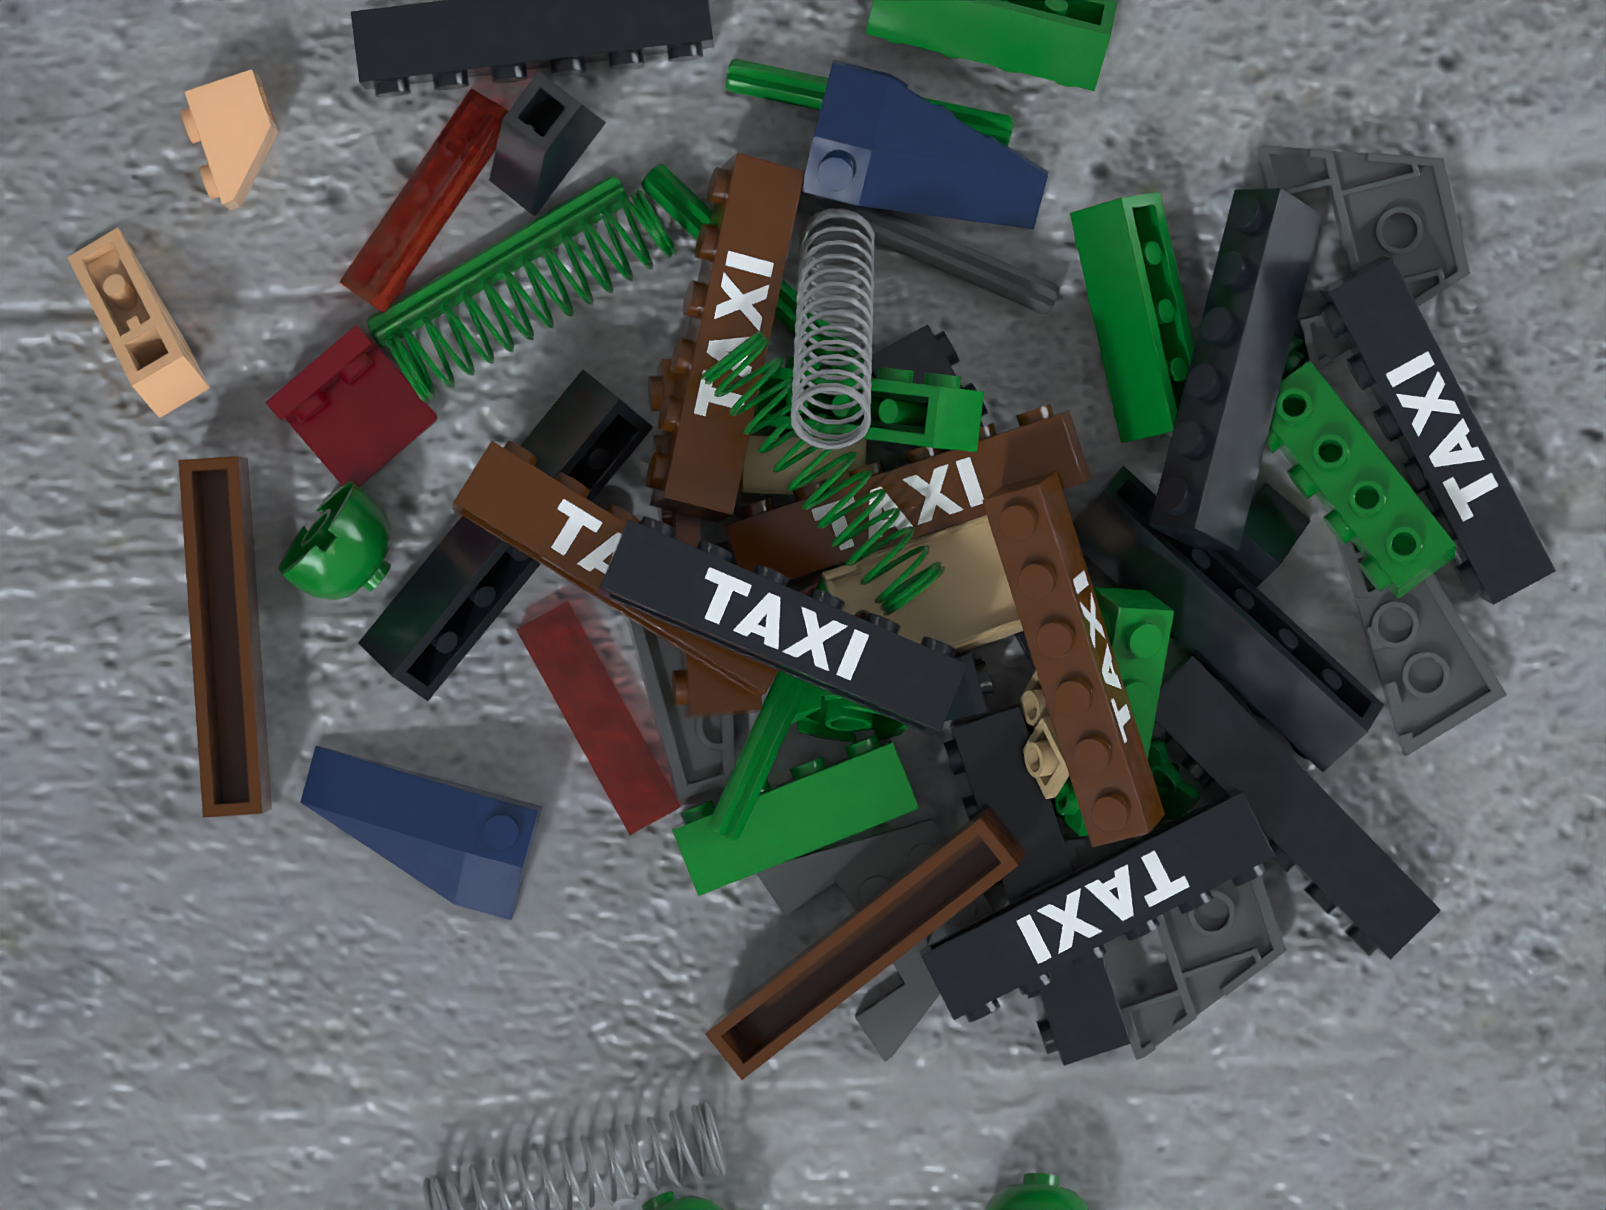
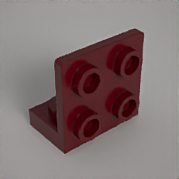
[265,325,438,488]

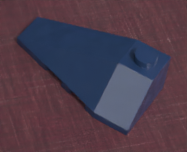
[801,60,1049,230]
[300,745,543,920]

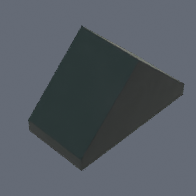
[1216,483,1311,587]

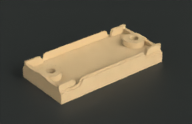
[822,515,1023,655]

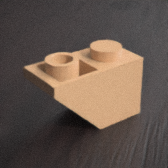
[181,69,279,210]

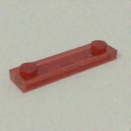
[339,88,508,313]
[516,601,682,835]

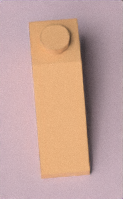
[67,227,210,418]

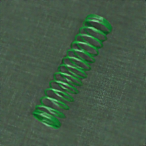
[387,190,677,403]
[701,331,945,615]

